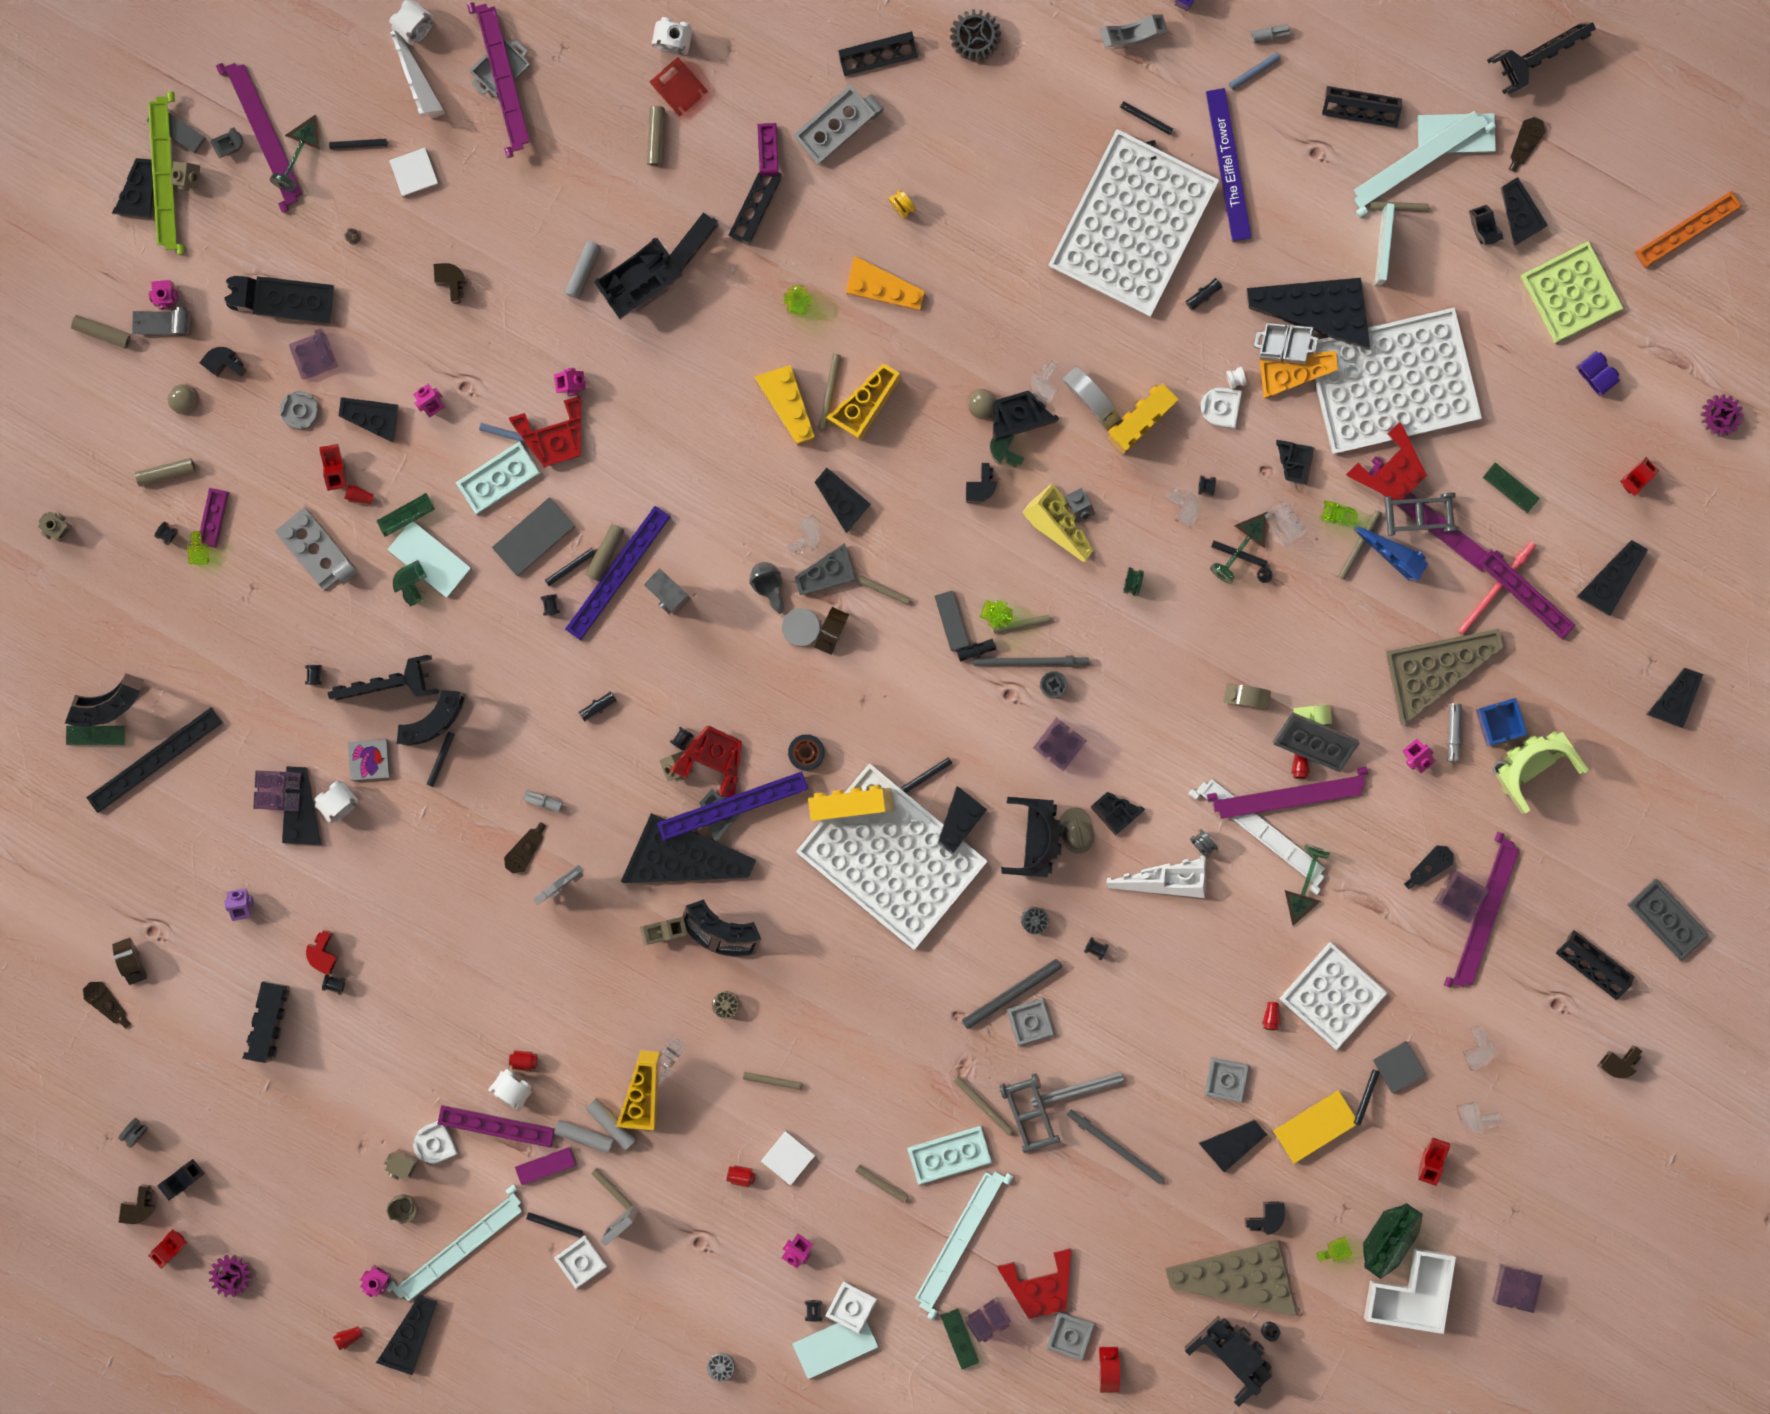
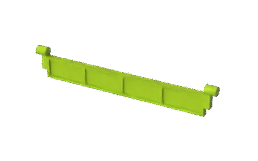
[148,92,185,255]

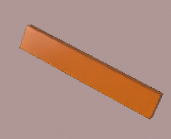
[1634,191,1742,268]

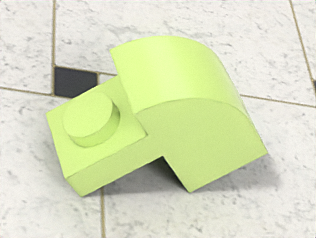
[1293,705,1332,725]

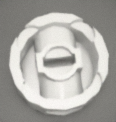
[389,0,434,45]
[651,17,693,55]
[314,780,359,824]
[488,1069,533,1112]

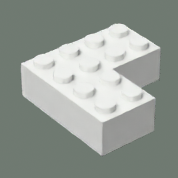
[1364,1248,1456,1334]

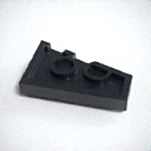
[112,158,154,218]
[1501,177,1548,246]
[338,397,399,443]
[815,468,871,534]
[1646,668,1703,728]
[937,786,987,854]

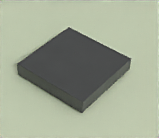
[1373,1041,1426,1094]

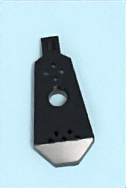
[1404,845,1453,889]

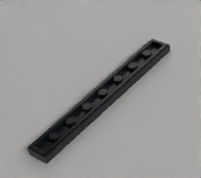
[86,707,223,813]

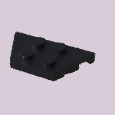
[993,390,1059,441]

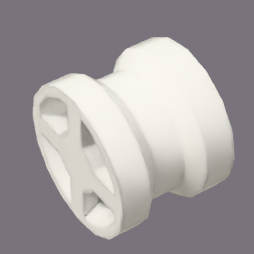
[1226,367,1246,389]

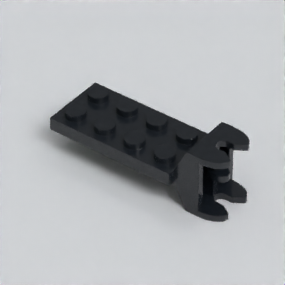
[1487,22,1596,94]
[224,276,334,324]
[327,655,440,701]

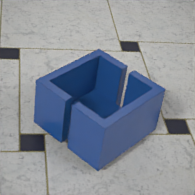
[1475,698,1527,746]

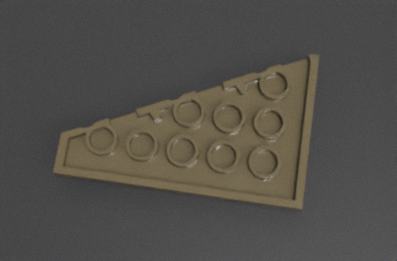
[1386,629,1503,725]
[1165,1240,1296,1315]

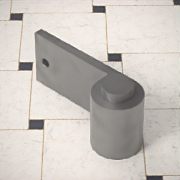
[132,307,191,336]

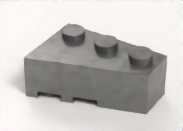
[644,568,691,615]

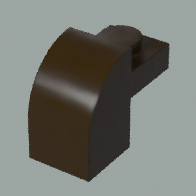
[433,263,467,304]
[814,607,849,655]
[112,937,147,985]
[1597,1045,1643,1079]
[118,1184,156,1224]

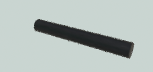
[1120,101,1173,135]
[329,138,387,150]
[1211,540,1267,567]
[545,548,596,586]
[426,731,455,787]
[900,757,952,793]
[1354,1069,1380,1126]
[526,1212,583,1238]

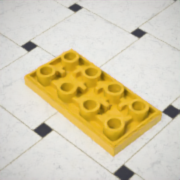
[1273,1090,1356,1164]

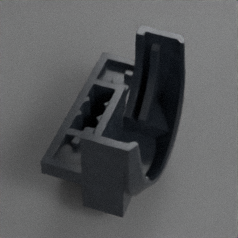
[594,238,683,320]
[1001,797,1063,877]
[1185,1316,1272,1407]

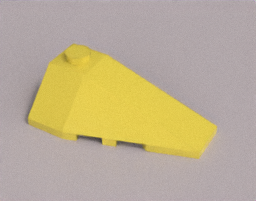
[1022,483,1093,562]

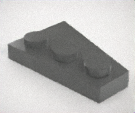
[795,543,855,596]

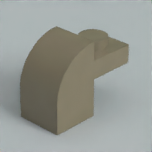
[1224,684,1271,710]
[640,917,687,946]

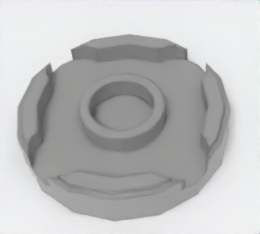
[280,391,319,430]
[782,608,820,647]

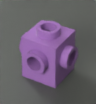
[225,888,254,921]

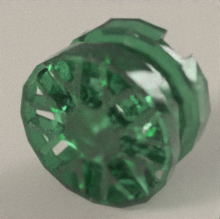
[1123,567,1144,597]

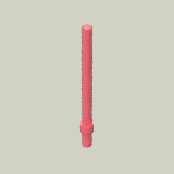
[1458,542,1536,635]

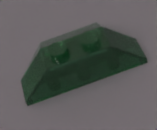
[1363,1203,1423,1279]

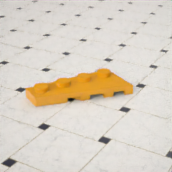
[846,256,924,311]
[1260,350,1339,399]

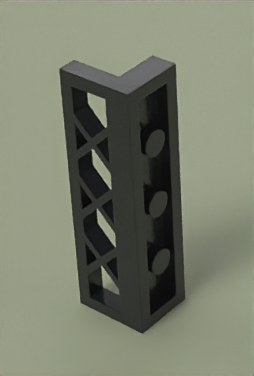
[838,31,918,76]
[1322,86,1402,128]
[729,172,782,245]
[670,212,719,285]
[1556,930,1635,1000]

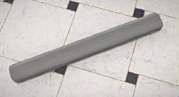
[1031,1072,1124,1108]

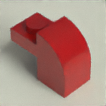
[319,444,347,491]
[1620,457,1659,496]
[306,930,338,975]
[1418,1137,1450,1186]
[148,1229,187,1269]
[1099,1347,1120,1393]

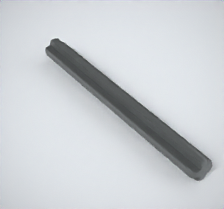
[962,959,1062,1029]

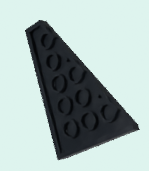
[1246,277,1370,350]
[621,813,756,883]

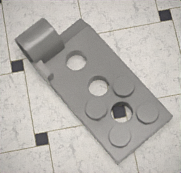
[793,85,884,165]
[275,507,358,591]

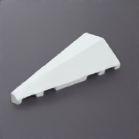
[390,31,445,119]
[1107,855,1206,898]

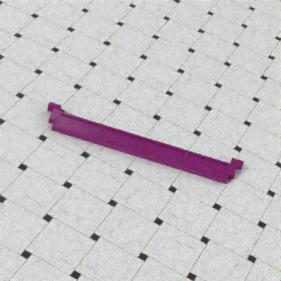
[467,2,530,158]
[216,63,303,213]
[1369,456,1504,571]
[1207,767,1368,819]
[1444,832,1519,988]

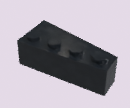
[242,981,289,1063]

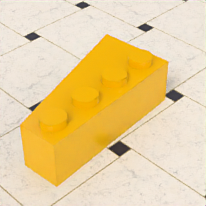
[826,363,902,441]
[754,365,815,446]
[1107,383,1179,455]
[808,785,894,821]
[616,1050,660,1131]

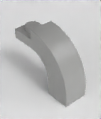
[1100,14,1168,50]
[1062,366,1121,431]

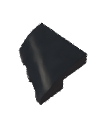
[1276,440,1315,485]
[1090,792,1145,836]

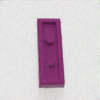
[757,123,779,176]
[197,488,229,548]
[515,1147,576,1185]

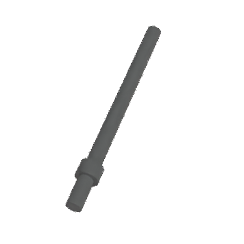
[974,655,1089,667]
[1067,1109,1164,1184]

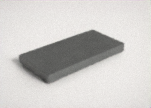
[492,497,575,577]
[1273,712,1360,772]
[1627,879,1709,961]

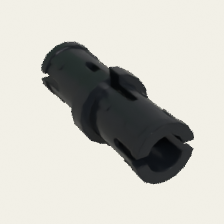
[1185,278,1223,311]
[956,638,996,662]
[578,691,617,722]

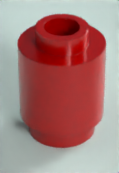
[509,1050,537,1071]
[726,1165,756,1188]

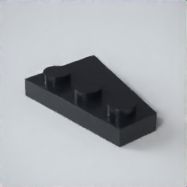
[1199,1120,1268,1172]

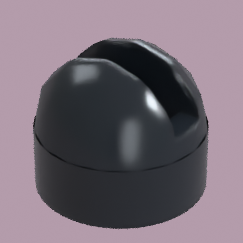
[1257,567,1273,583]

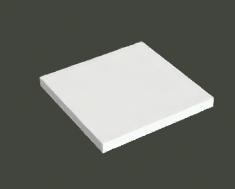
[1279,942,1388,1050]

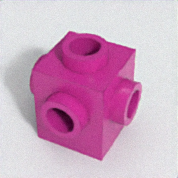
[149,280,178,310]
[554,368,586,396]
[413,383,445,418]
[1403,739,1436,774]
[781,1234,814,1268]
[360,1265,391,1297]

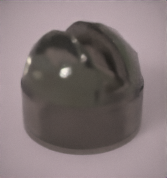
[344,228,361,245]

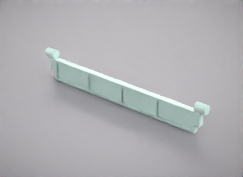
[1353,111,1496,218]
[915,1172,1014,1320]
[386,1184,522,1302]

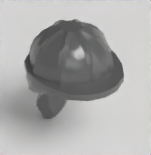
[749,562,784,614]

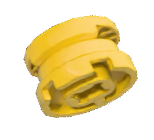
[888,189,916,219]

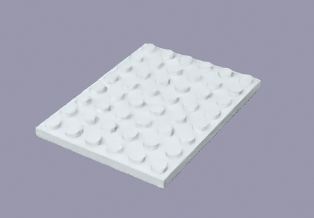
[1048,129,1219,317]
[1309,307,1482,455]
[796,763,987,950]

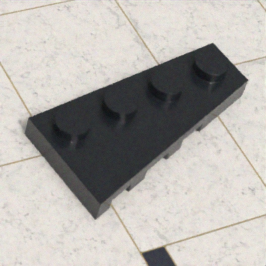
[1576,540,1648,616]
[282,766,322,845]
[376,1295,438,1375]

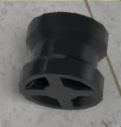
[1198,475,1216,496]
[154,521,178,545]

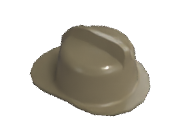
[1060,808,1094,854]

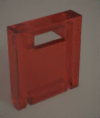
[649,57,708,117]

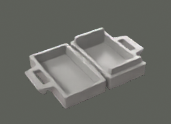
[470,37,530,98]
[1254,323,1318,364]
[533,865,584,905]

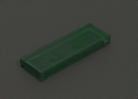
[1482,462,1540,513]
[376,493,435,537]
[66,726,125,745]
[940,1308,979,1370]

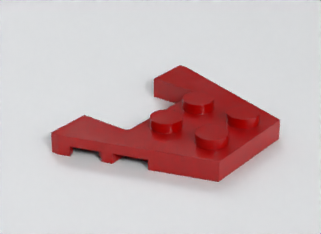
[509,396,581,468]
[1345,422,1427,500]
[670,726,742,798]
[997,1248,1071,1319]

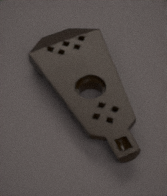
[1509,117,1546,172]
[504,822,546,873]
[83,982,131,1029]

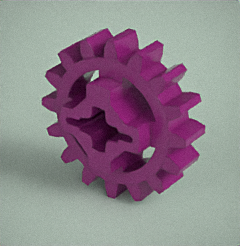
[1700,394,1744,436]
[209,1255,252,1297]

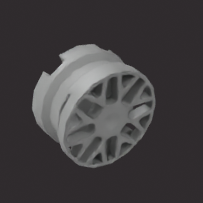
[707,1352,735,1382]

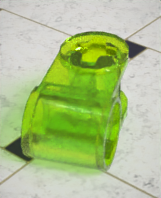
[1319,500,1358,527]

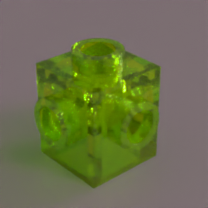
[784,285,811,315]
[979,600,1013,629]

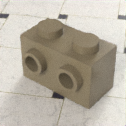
[384,1149,419,1181]

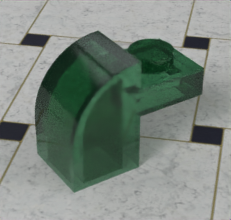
[990,435,1025,468]
[393,560,427,607]

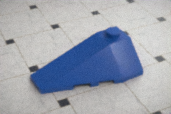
[1353,527,1428,581]

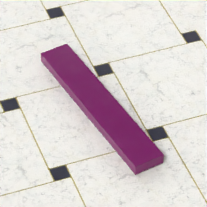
[1477,549,1575,639]
[437,1105,555,1148]

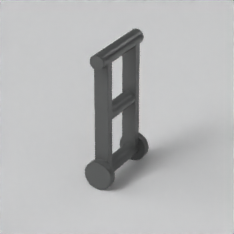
[1384,492,1459,536]
[999,1073,1060,1153]

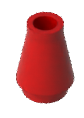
[344,484,374,505]
[1291,753,1310,779]
[1262,1002,1281,1031]
[333,1326,363,1351]

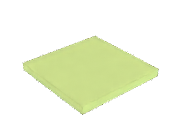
[1520,241,1624,344]

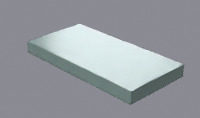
[1417,113,1496,154]
[1374,203,1395,286]
[456,441,541,515]
[387,520,471,598]
[907,1125,992,1185]
[792,1322,878,1379]

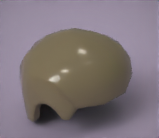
[168,384,197,414]
[967,389,996,419]
[386,1194,418,1224]

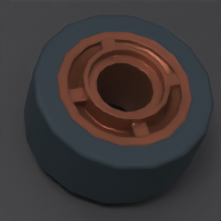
[788,734,824,771]

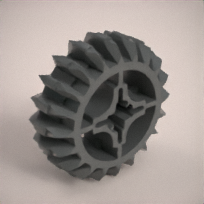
[950,9,1001,61]

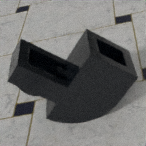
[1469,205,1504,245]
[199,347,246,377]
[966,463,997,503]
[157,1159,205,1201]
[1244,1201,1285,1235]

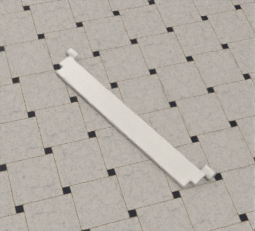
[1188,779,1325,895]

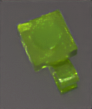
[187,531,209,564]
[1316,1236,1353,1262]

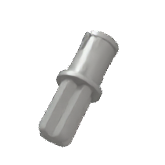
[1251,24,1290,43]
[524,790,563,813]

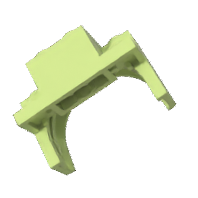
[1496,731,1589,814]

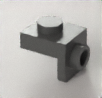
[210,127,243,159]
[1065,488,1095,522]

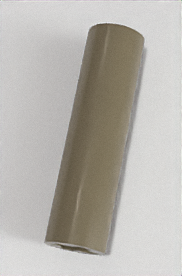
[647,106,665,166]
[71,315,131,349]
[135,458,195,487]
[585,524,625,582]

